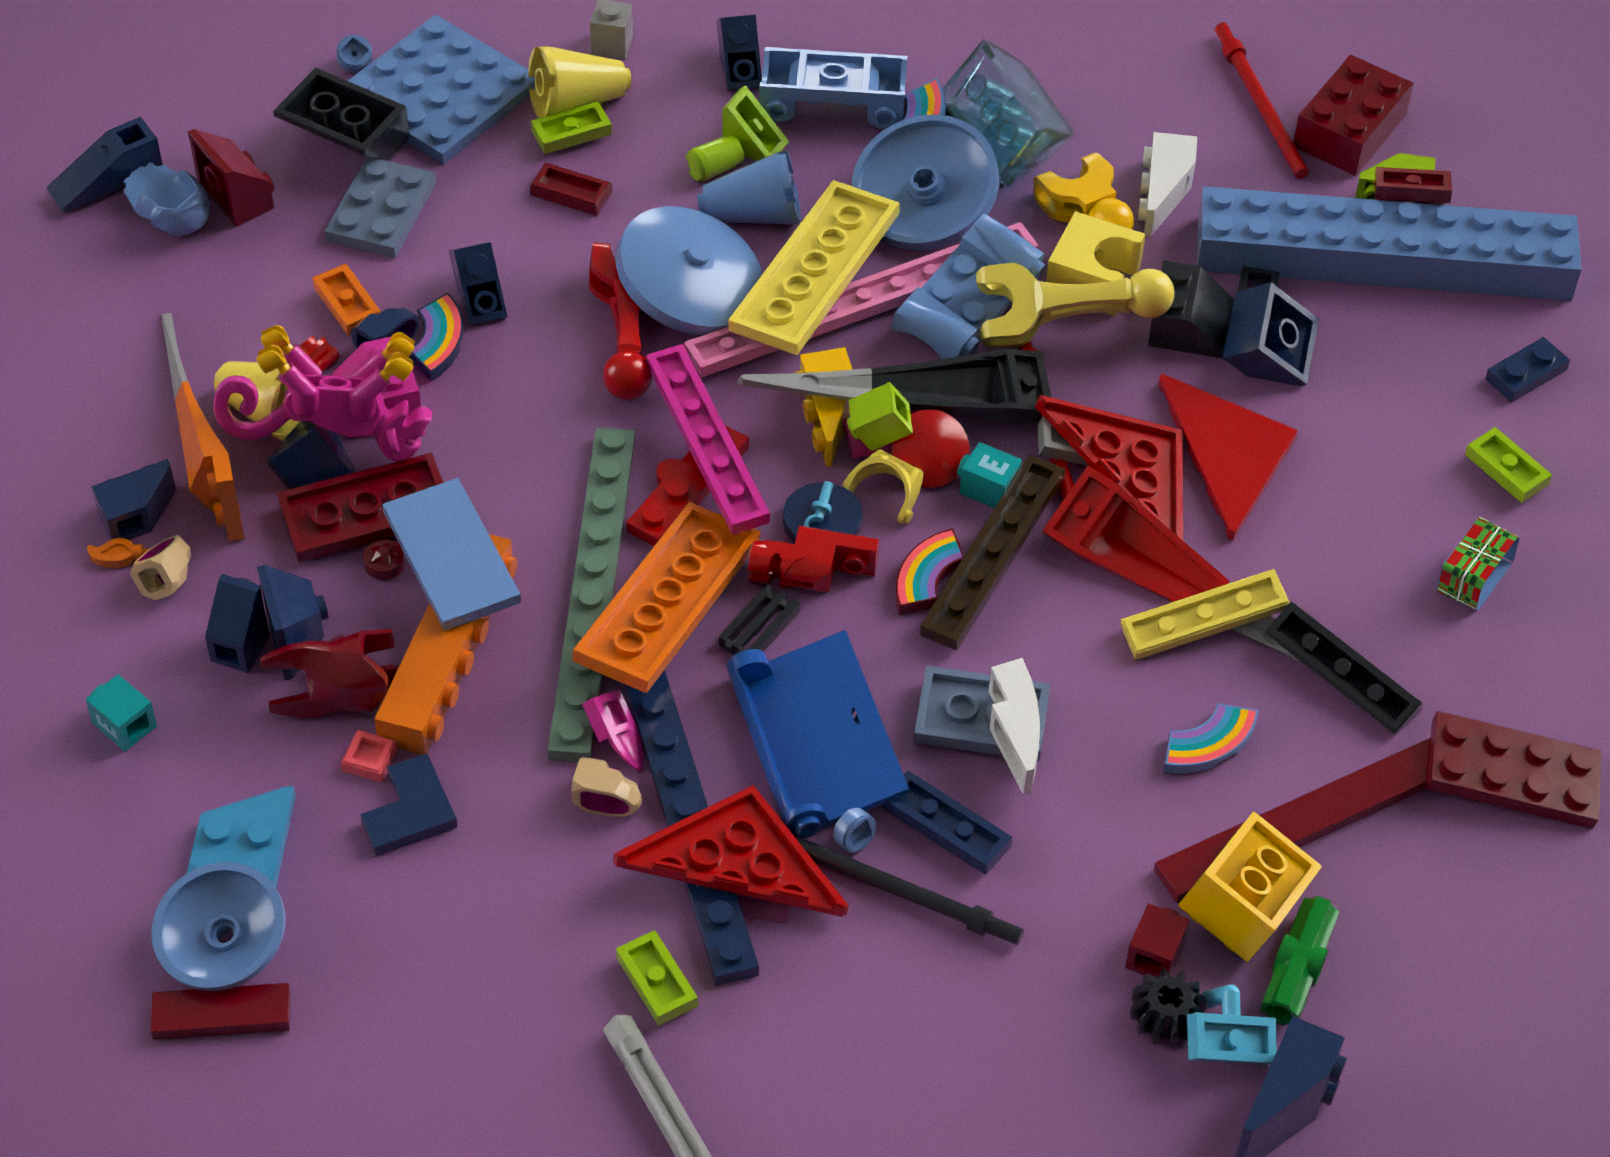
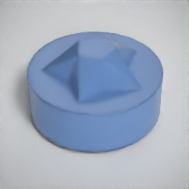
[336,35,372,73]
[833,808,876,853]

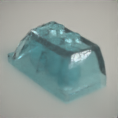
[942,39,1075,186]

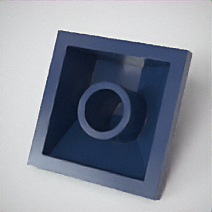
[257,565,329,681]

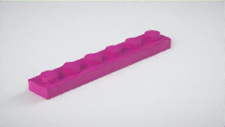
[646,344,770,535]

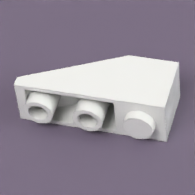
[1138,132,1197,237]

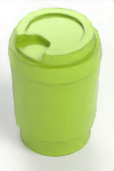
[685,135,744,182]

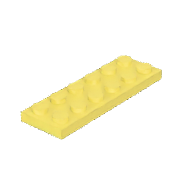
[728,180,900,355]

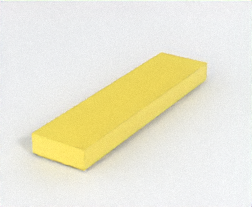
[1120,569,1290,660]

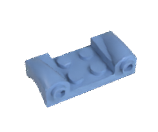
[759,47,907,129]
[891,213,1046,359]

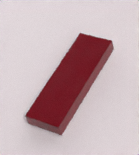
[151,983,291,1040]

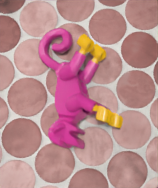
[214,325,432,462]

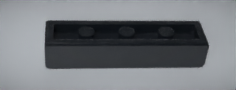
[1265,601,1422,735]

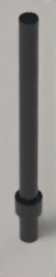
[793,834,1024,945]

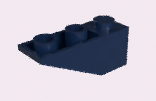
[46,117,163,213]

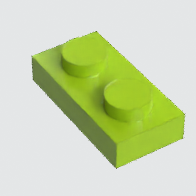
[531,101,612,154]
[1465,427,1552,503]
[616,930,698,1026]

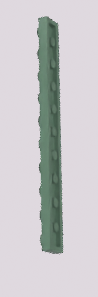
[548,427,636,762]

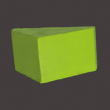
[722,85,789,161]

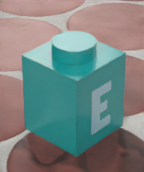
[957,442,1022,509]
[85,674,158,752]

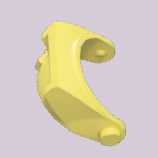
[842,449,923,524]

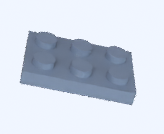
[325,156,437,259]
[914,665,1051,761]

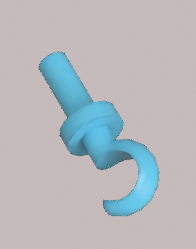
[804,481,833,527]

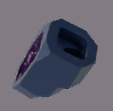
[351,307,419,348]

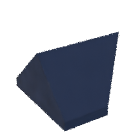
[266,421,356,490]

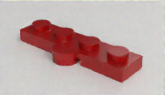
[626,425,749,546]

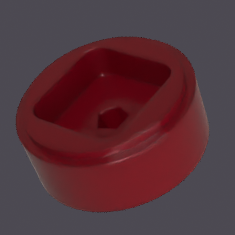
[363,539,405,580]

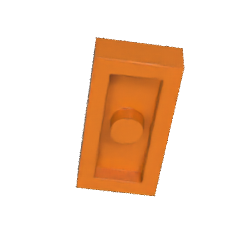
[312,263,381,336]

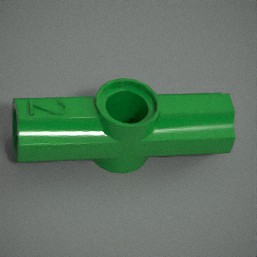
[1260,896,1340,1026]

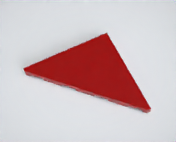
[1158,373,1298,541]
[1035,395,1183,540]
[613,785,849,917]

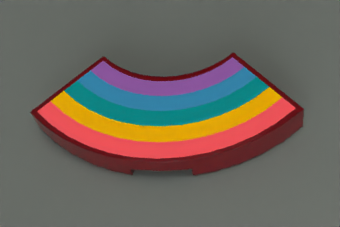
[895,528,964,615]

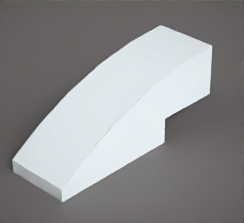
[988,658,1040,795]

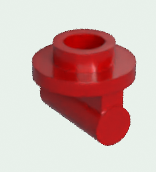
[299,335,340,373]

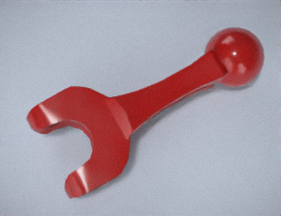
[588,242,652,400]

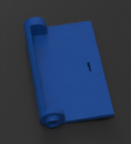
[726,629,911,838]

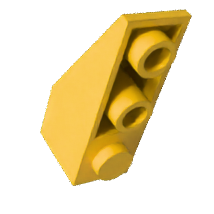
[794,347,853,467]

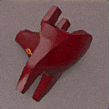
[260,629,399,718]

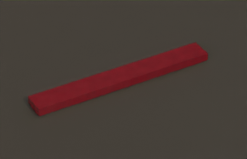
[1154,737,1431,903]

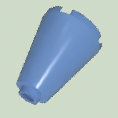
[697,151,801,225]

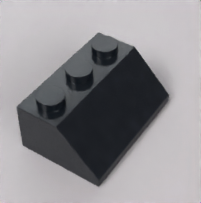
[273,67,409,160]

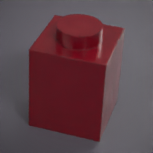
[1125,903,1190,978]

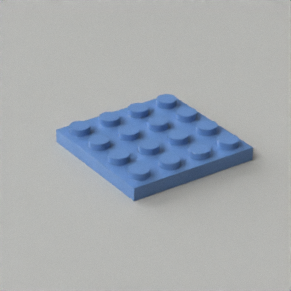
[348,14,535,164]

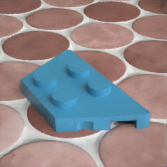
[187,786,296,888]

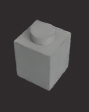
[590,0,633,60]

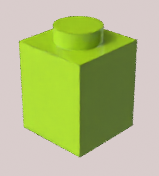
[847,382,913,451]

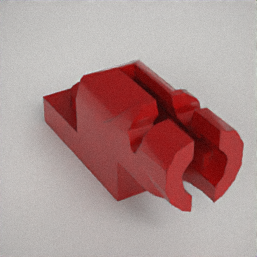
[748,526,879,592]

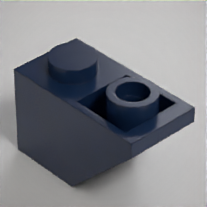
[716,14,762,90]
[448,242,508,325]
[91,459,176,540]
[205,574,270,673]

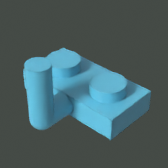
[1187,984,1277,1066]

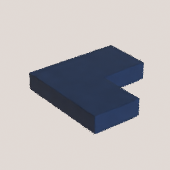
[360,753,458,856]

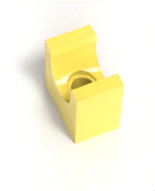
[1046,211,1146,316]

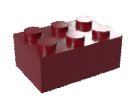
[1293,54,1414,176]

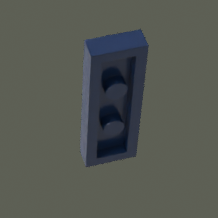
[881,770,1012,875]

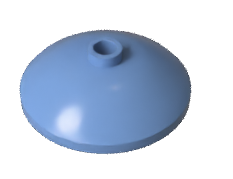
[151,862,286,991]

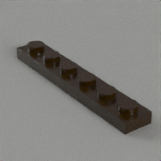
[920,455,1065,651]

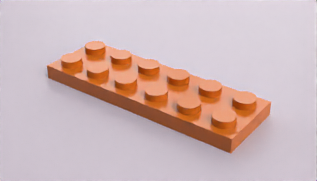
[572,502,761,693]

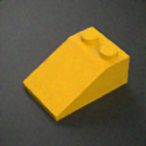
[1178,811,1322,963]

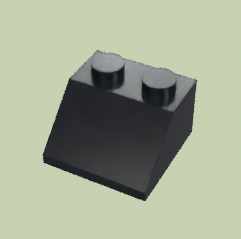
[1148,260,1234,359]

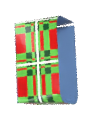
[1437,516,1520,611]

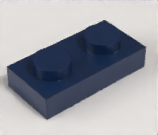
[1485,337,1570,403]

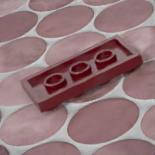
[277,452,443,563]
[1426,711,1602,829]

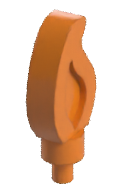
[87,538,150,569]

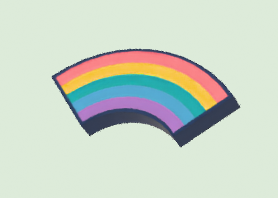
[409,293,463,381]

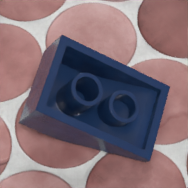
[1236,1016,1348,1157]

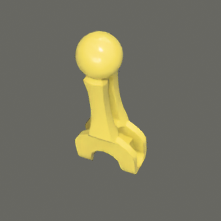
[976,263,1175,348]

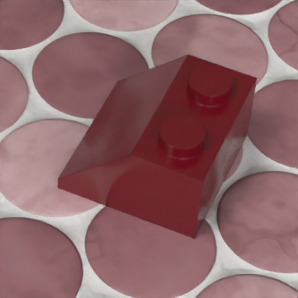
[188,128,275,227]

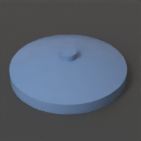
[852,115,1000,251]
[615,206,762,336]

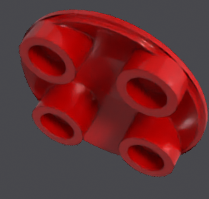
[891,410,970,488]

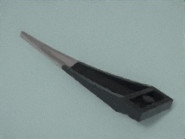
[737,348,1052,423]

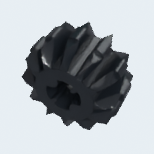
[1130,967,1207,1048]

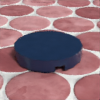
[783,482,863,544]

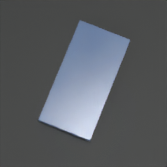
[382,478,521,631]

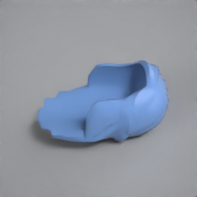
[123,163,210,237]

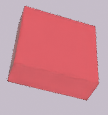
[341,730,398,783]

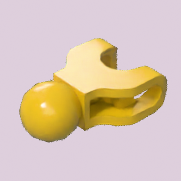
[1033,153,1134,229]

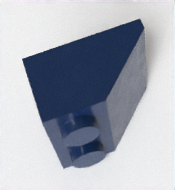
[1223,282,1319,386]

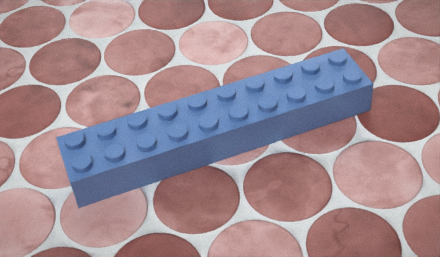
[1197,186,1582,301]

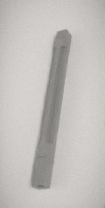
[602,1015,712,1157]

